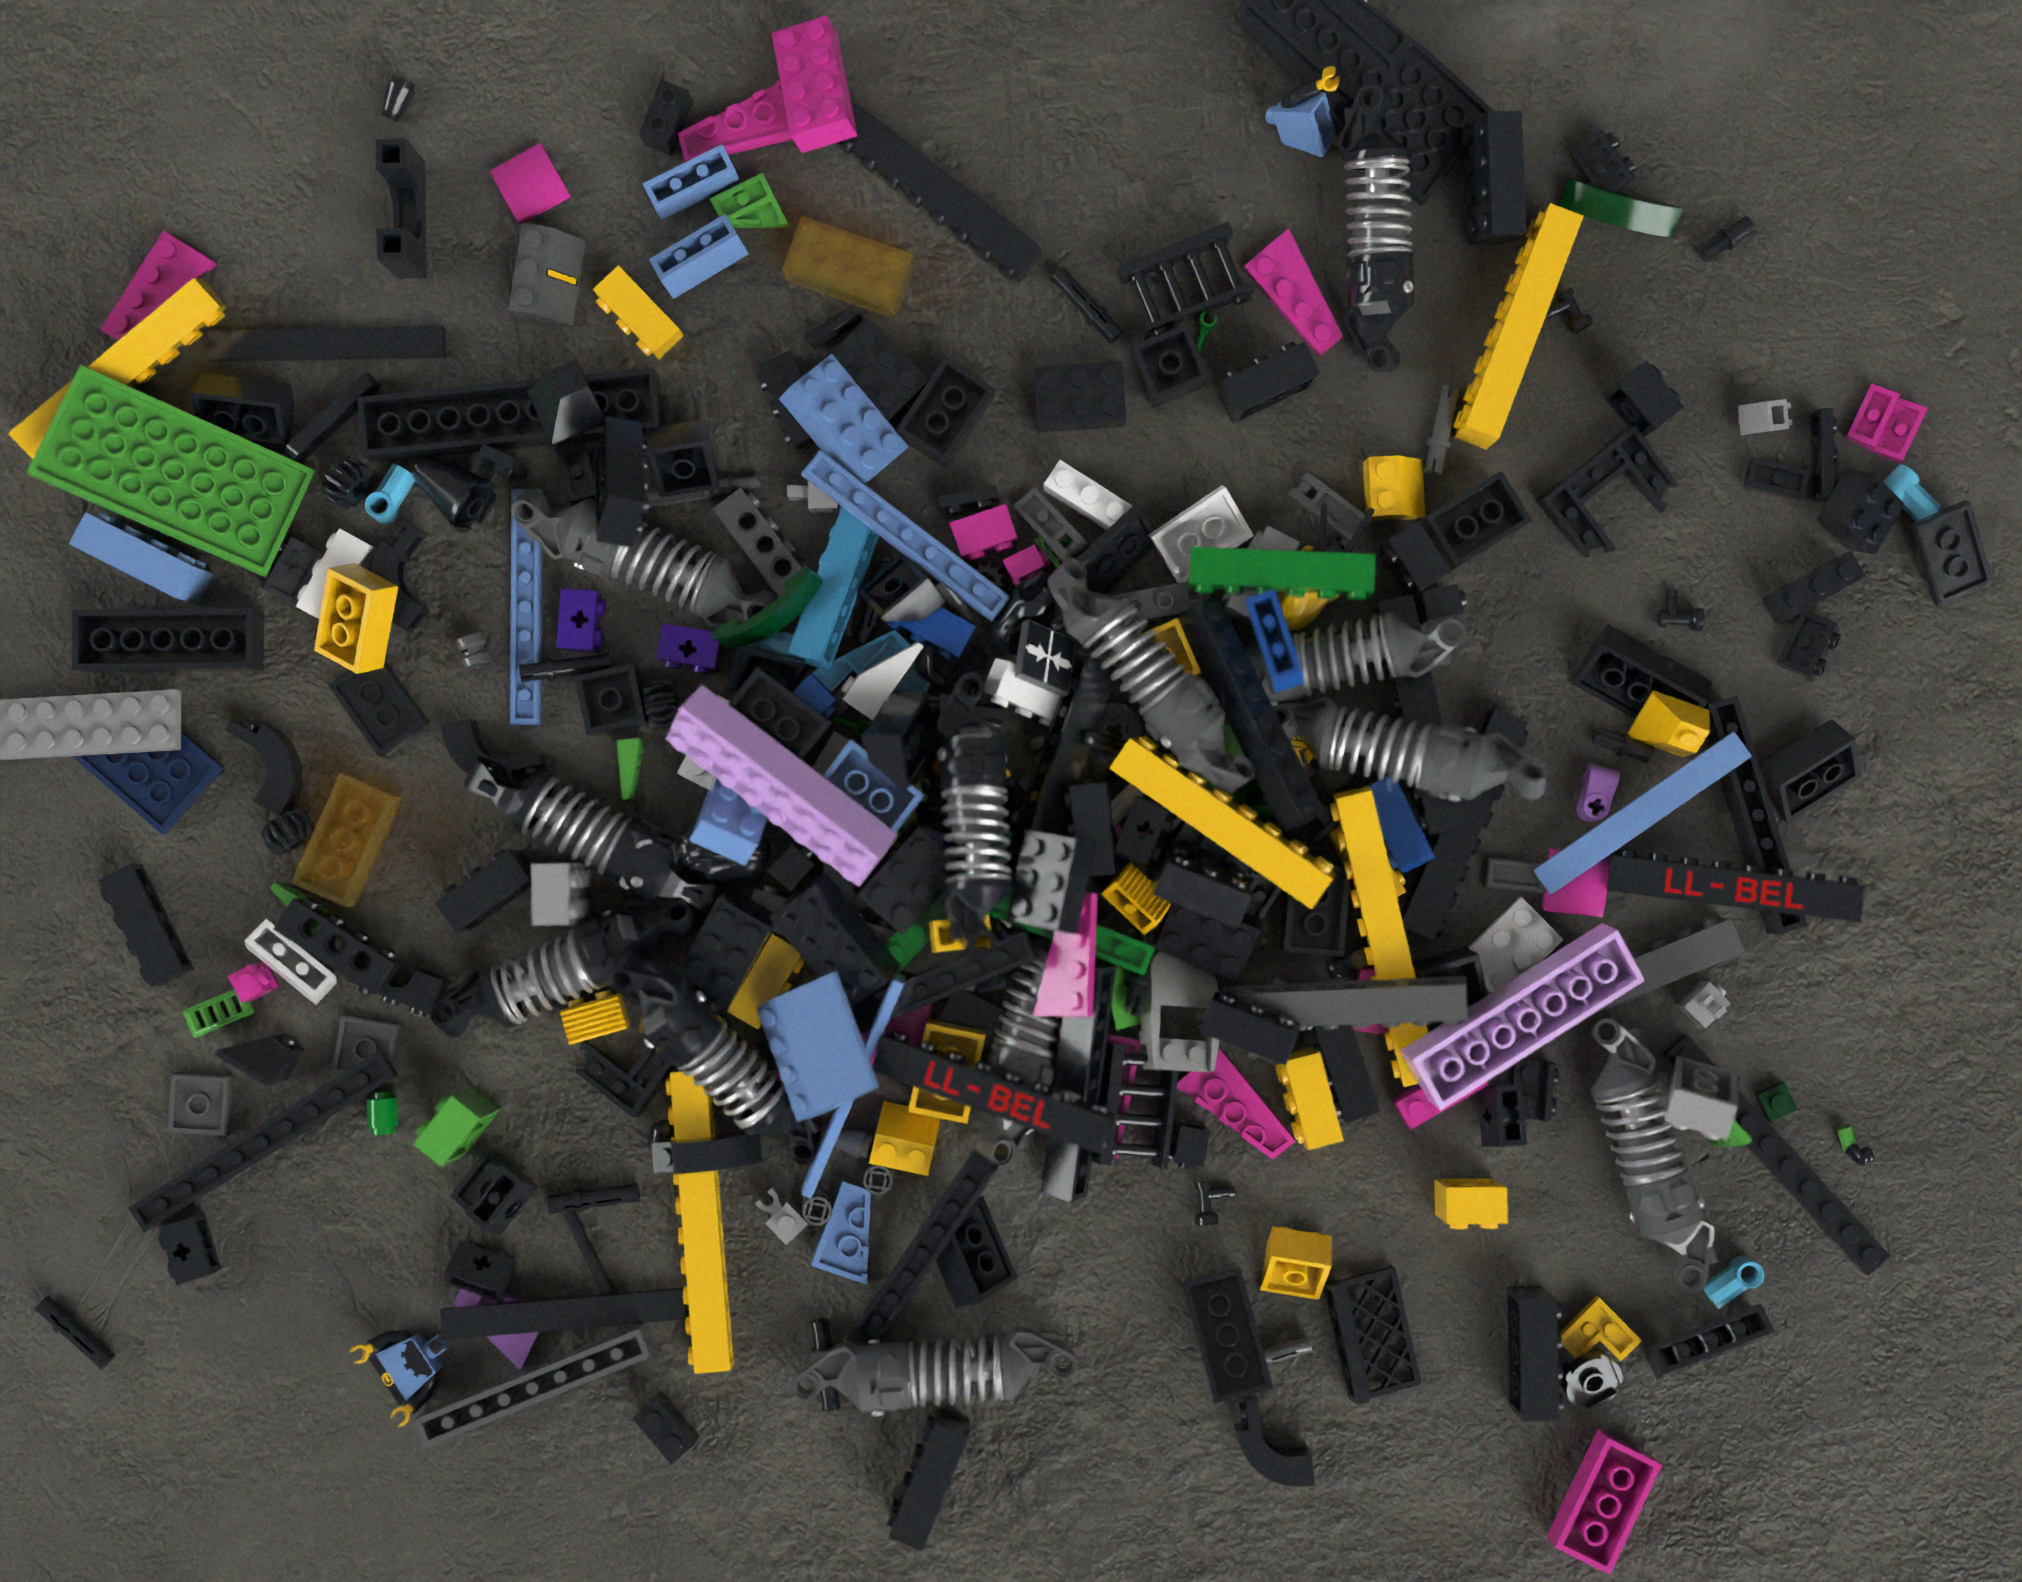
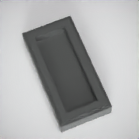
[1484,858,1545,893]

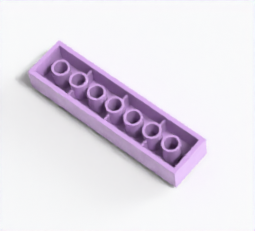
[666,685,898,887]
[1400,923,1645,1110]

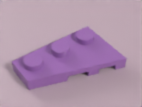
[453,1289,540,1370]

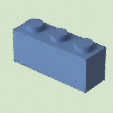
[642,144,740,220]
[649,214,749,299]

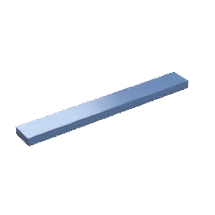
[801,450,1010,622]
[510,489,543,725]
[1532,732,1752,895]
[801,972,905,1198]

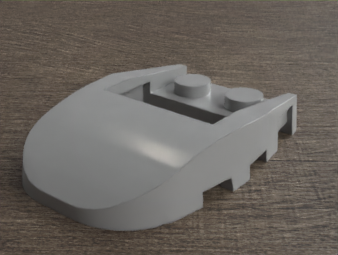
[1139,951,1220,1072]

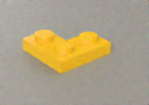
[1560,1295,1642,1362]

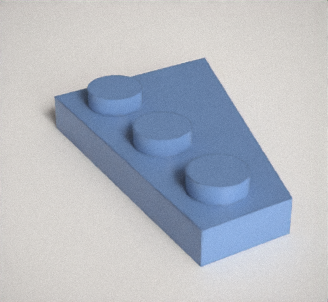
[811,1179,871,1285]

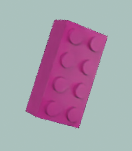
[771,15,857,153]
[1546,1429,1662,1575]

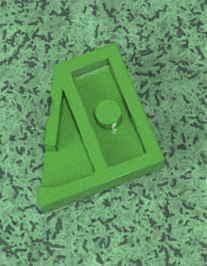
[710,173,789,228]

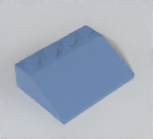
[757,971,879,1122]

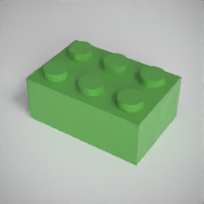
[413,1086,502,1167]

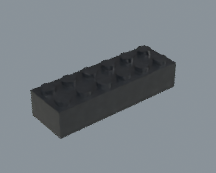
[72,608,264,673]

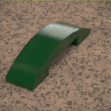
[1558,177,1682,237]
[711,566,823,648]

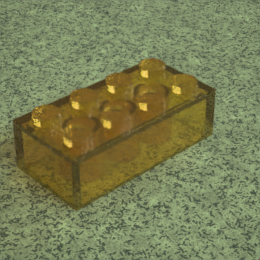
[782,216,915,318]
[291,773,404,907]

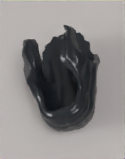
[991,571,1065,656]
[678,822,770,881]

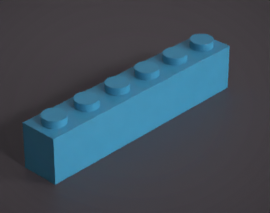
[788,506,879,670]

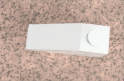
[840,642,924,720]

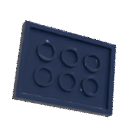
[73,690,225,834]

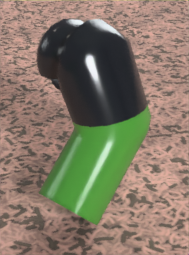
[1836,1125,1875,1166]

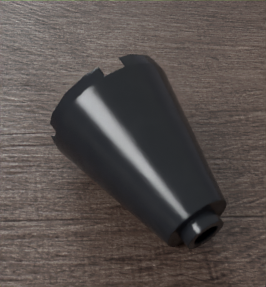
[413,456,497,533]

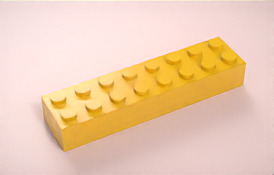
[1452,203,1584,450]
[8,278,228,459]
[1110,735,1336,909]

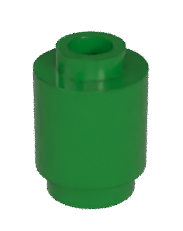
[367,1090,399,1135]

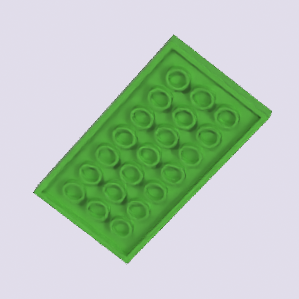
[27,365,315,577]

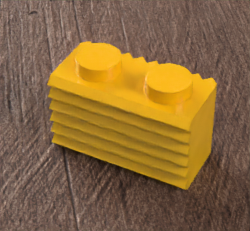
[1100,862,1173,935]
[560,989,631,1045]

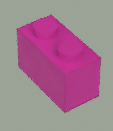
[950,504,1017,562]

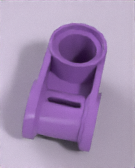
[1576,763,1620,822]

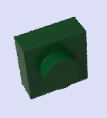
[1755,1082,1798,1122]

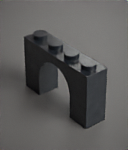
[376,139,427,279]

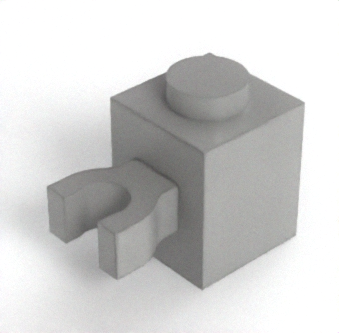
[1738,399,1793,435]
[787,481,840,513]
[1676,980,1731,1028]
[755,1186,808,1245]

